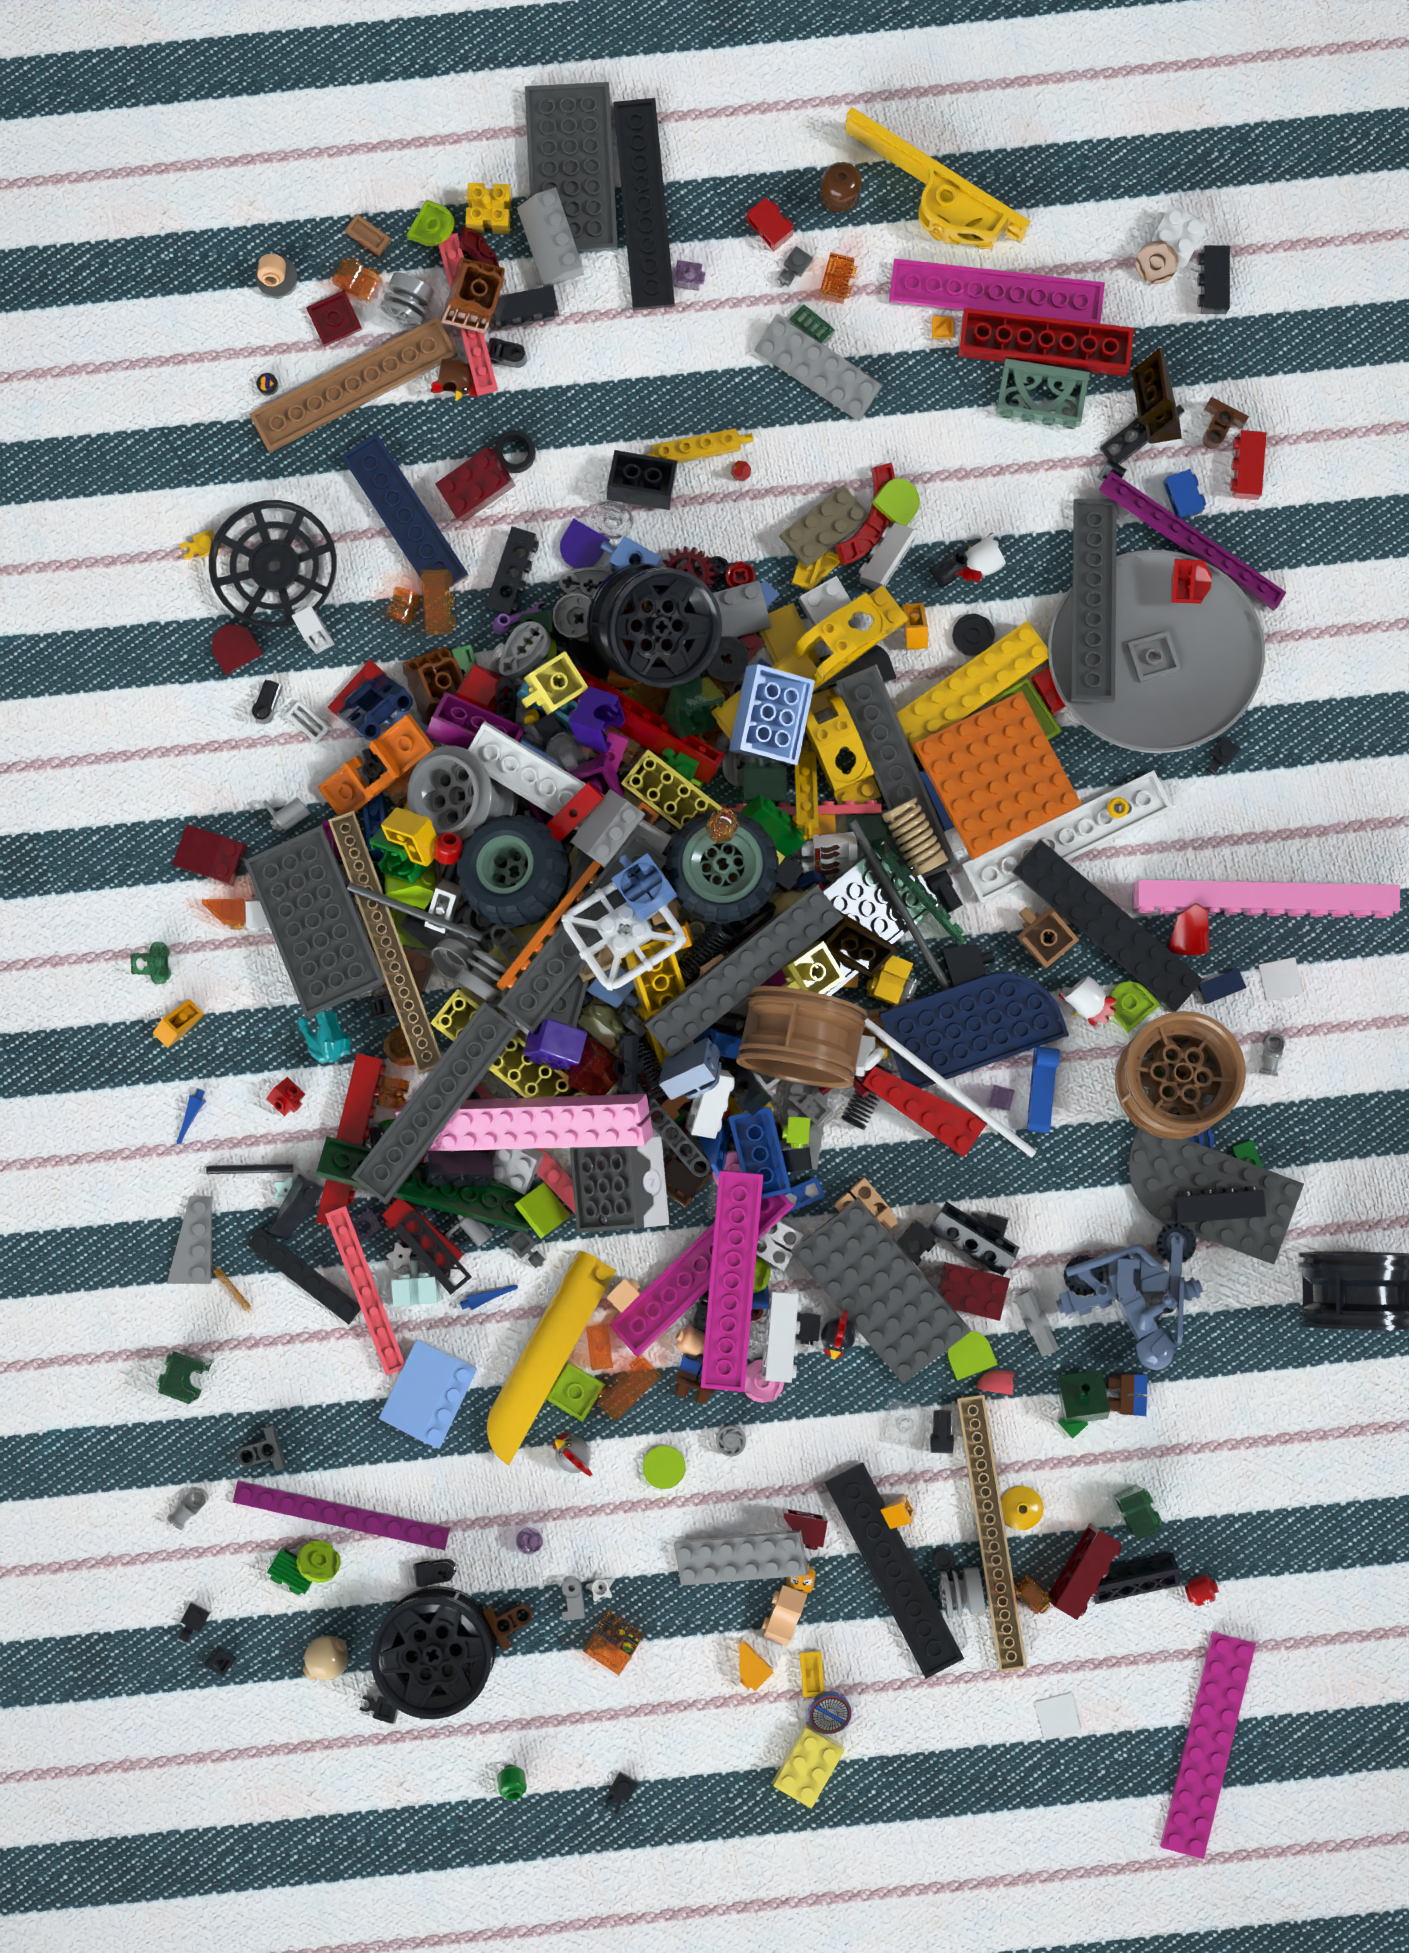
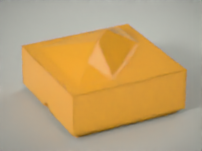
[932,316,953,339]

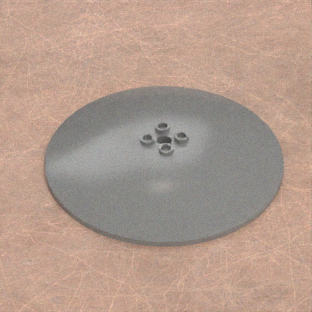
[1048,550,1265,753]

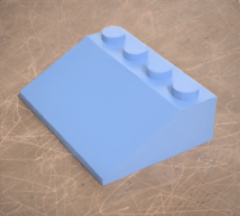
[729,664,815,765]
[379,1339,477,1449]

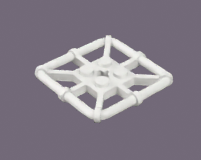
[561,874,687,991]

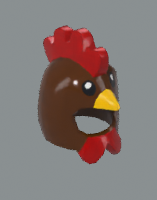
[430,358,478,401]

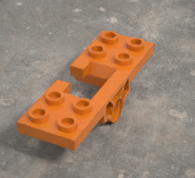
[317,713,436,816]

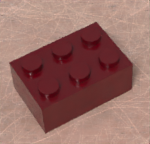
[435,447,516,521]
[938,1262,1010,1321]

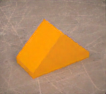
[881,1494,915,1529]

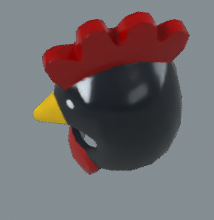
[821,1310,856,1360]

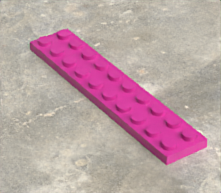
[889,258,1105,324]
[701,1170,763,1392]
[609,1194,794,1357]
[1160,1631,1256,1859]

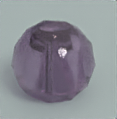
[516,1527,543,1555]

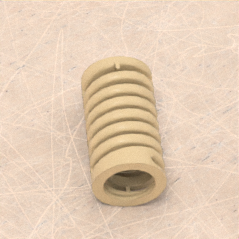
[882,797,948,878]

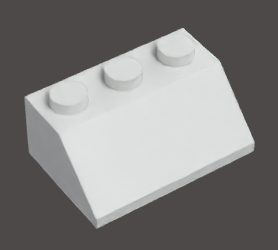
[858,523,918,590]

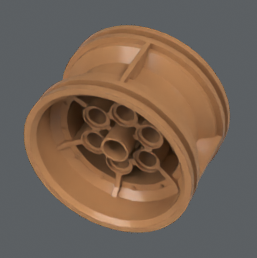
[736,986,868,1088]
[1115,1011,1246,1140]

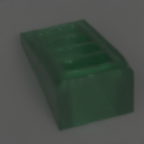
[789,304,835,344]

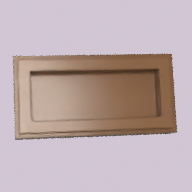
[344,214,392,257]

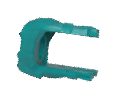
[297,1010,351,1064]

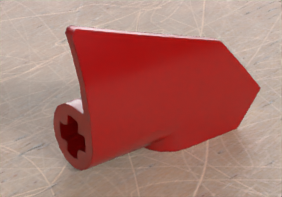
[1167,903,1210,955]

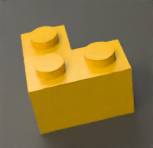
[381,807,438,867]

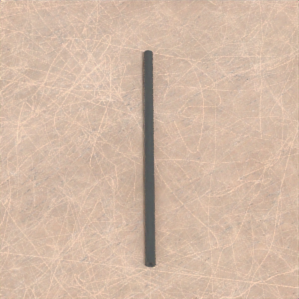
[849,819,951,989]

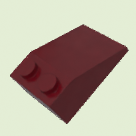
[172,825,248,886]

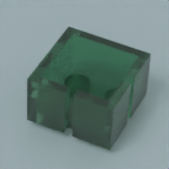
[1113,1484,1162,1541]

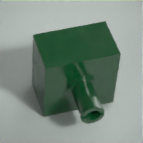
[1057,1370,1110,1425]

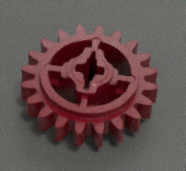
[660,546,717,593]

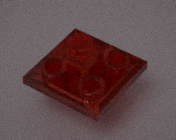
[568,1038,618,1096]

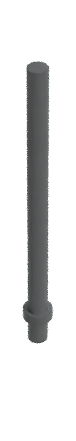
[347,882,484,942]

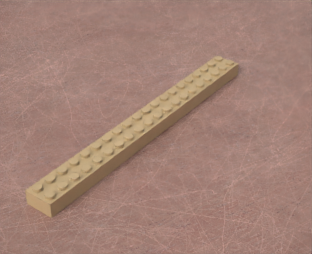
[328,811,442,1075]
[956,1394,1027,1672]

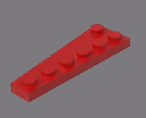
[861,1066,987,1157]

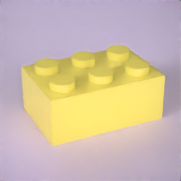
[773,1723,845,1809]

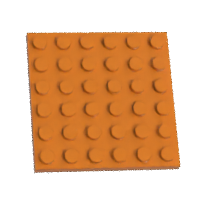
[912,691,1082,860]

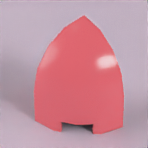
[976,1370,1014,1395]

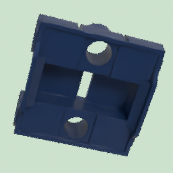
[337,673,413,741]

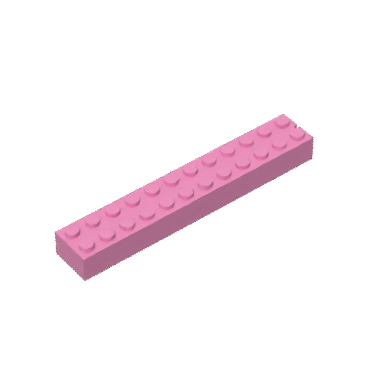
[1132,880,1400,918]
[395,1094,654,1151]

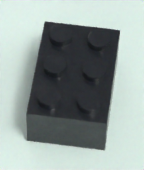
[606,450,678,510]

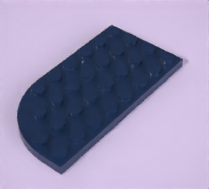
[879,972,1069,1089]

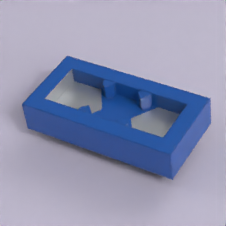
[784,1177,825,1213]

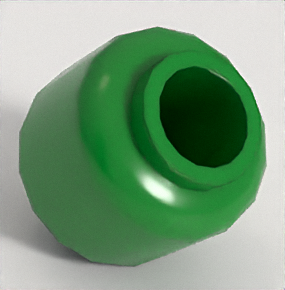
[497,1765,527,1800]

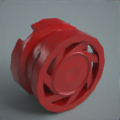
[725,561,755,589]

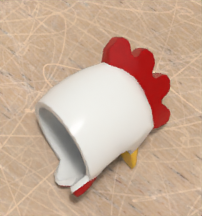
[957,532,1006,583]
[1058,976,1117,1026]

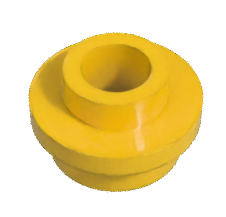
[1107,797,1129,819]

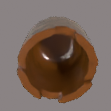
[819,162,862,213]

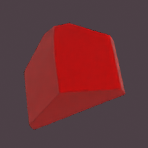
[1171,559,1212,604]

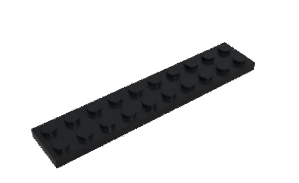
[613,98,675,311]
[1012,839,1203,1012]
[824,1462,964,1679]

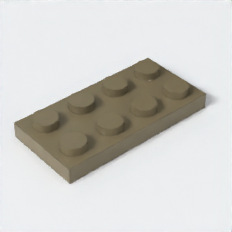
[779,485,868,569]

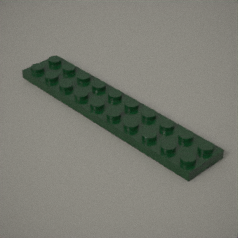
[315,1136,530,1233]

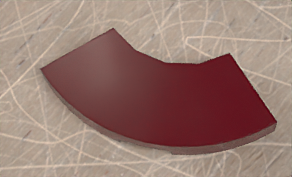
[459,226,499,267]

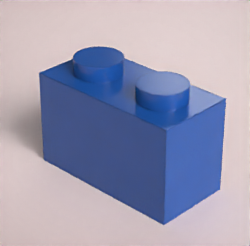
[1163,469,1206,520]

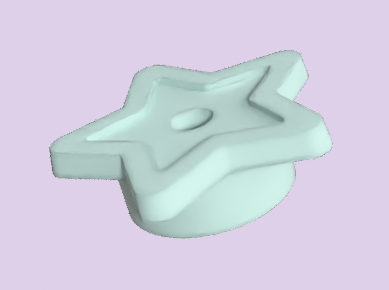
[273,1176,293,1200]

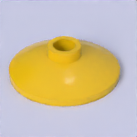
[1001,1486,1044,1530]

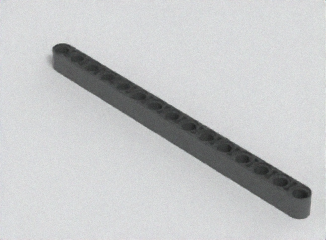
[490,925,710,1177]

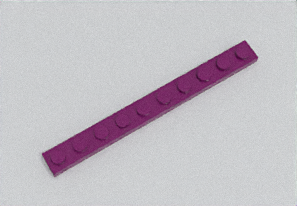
[1099,471,1287,611]
[232,1480,450,1550]

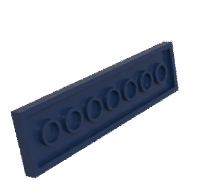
[341,433,469,599]

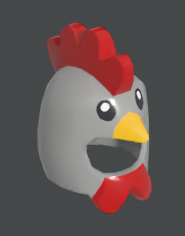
[553,1433,593,1477]

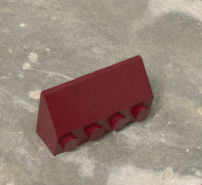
[1046,1523,1122,1620]

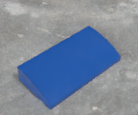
[729,1106,792,1199]

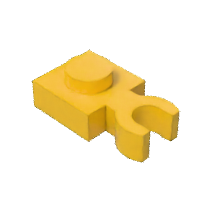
[179,529,221,560]

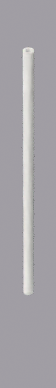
[865,1018,1036,1158]

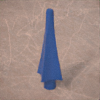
[177,1088,206,1144]
[460,1285,518,1310]

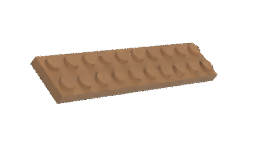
[249,317,458,453]

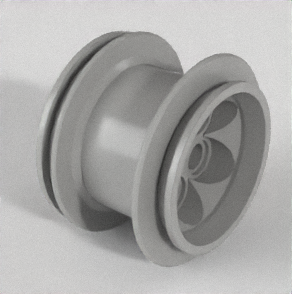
[407,746,518,842]

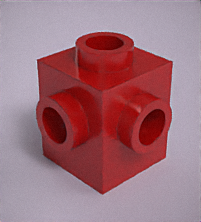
[266,1077,306,1117]

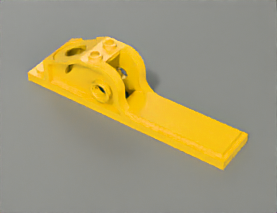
[845,107,1031,250]
[710,585,909,742]
[759,603,882,805]

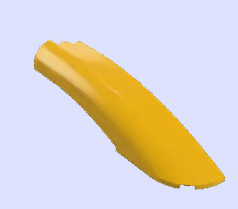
[487,1250,616,1466]

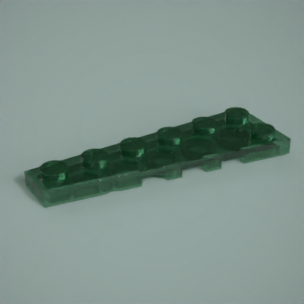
[871,839,967,946]

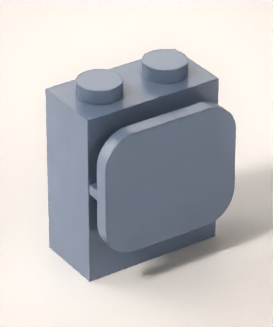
[659,1038,721,1100]

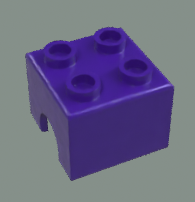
[568,686,625,754]
[523,1018,587,1071]

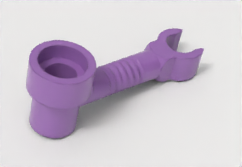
[492,601,548,635]

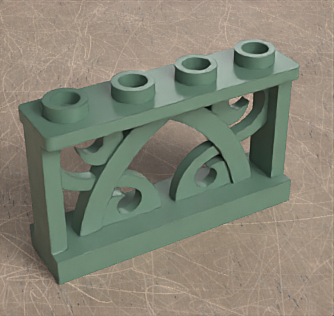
[996,359,1090,429]

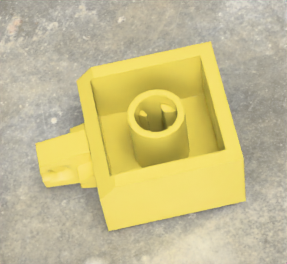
[521,651,588,715]
[781,941,846,994]

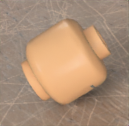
[257,253,286,286]
[675,1325,705,1357]

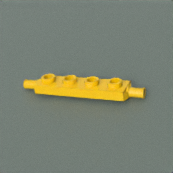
[644,428,754,464]
[795,740,819,840]

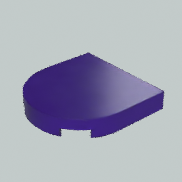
[560,518,610,569]

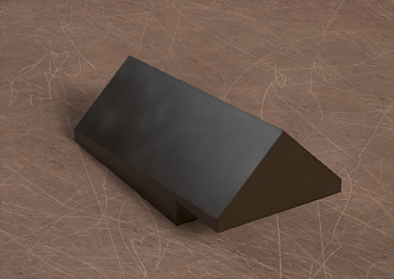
[1132,347,1182,444]
[816,909,898,977]

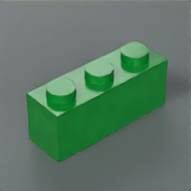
[741,794,806,857]

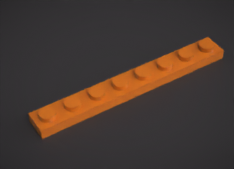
[497,860,605,991]

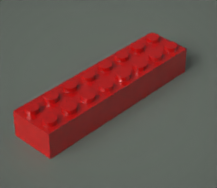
[957,308,1134,376]

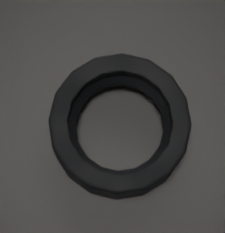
[495,430,536,473]

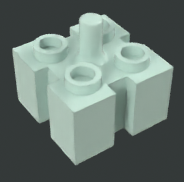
[391,1260,441,1307]

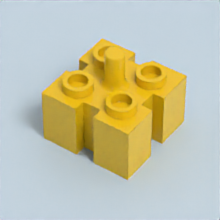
[466,183,512,234]
[860,955,913,1004]

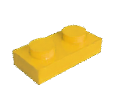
[799,1650,825,1698]

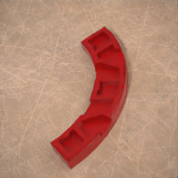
[835,462,895,566]

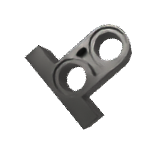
[236,1424,287,1471]

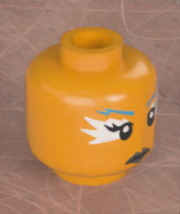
[786,1563,816,1594]

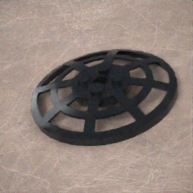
[208,500,337,628]

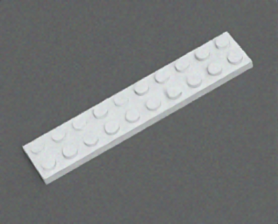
[468,722,672,853]
[961,770,1173,904]

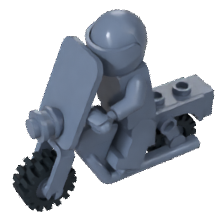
[1056,1223,1203,1370]

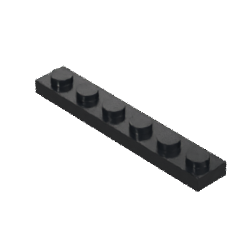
[247,1228,361,1325]

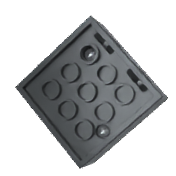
[570,1137,669,1233]

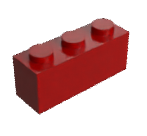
[1230,430,1267,500]

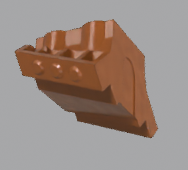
[441,258,505,333]
[402,647,464,727]

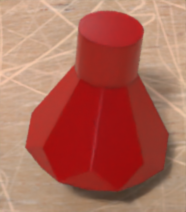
[731,460,751,481]

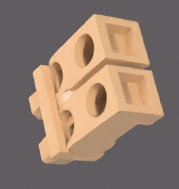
[833,1177,898,1230]

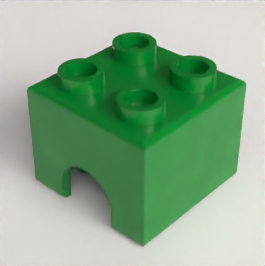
[369,827,433,883]

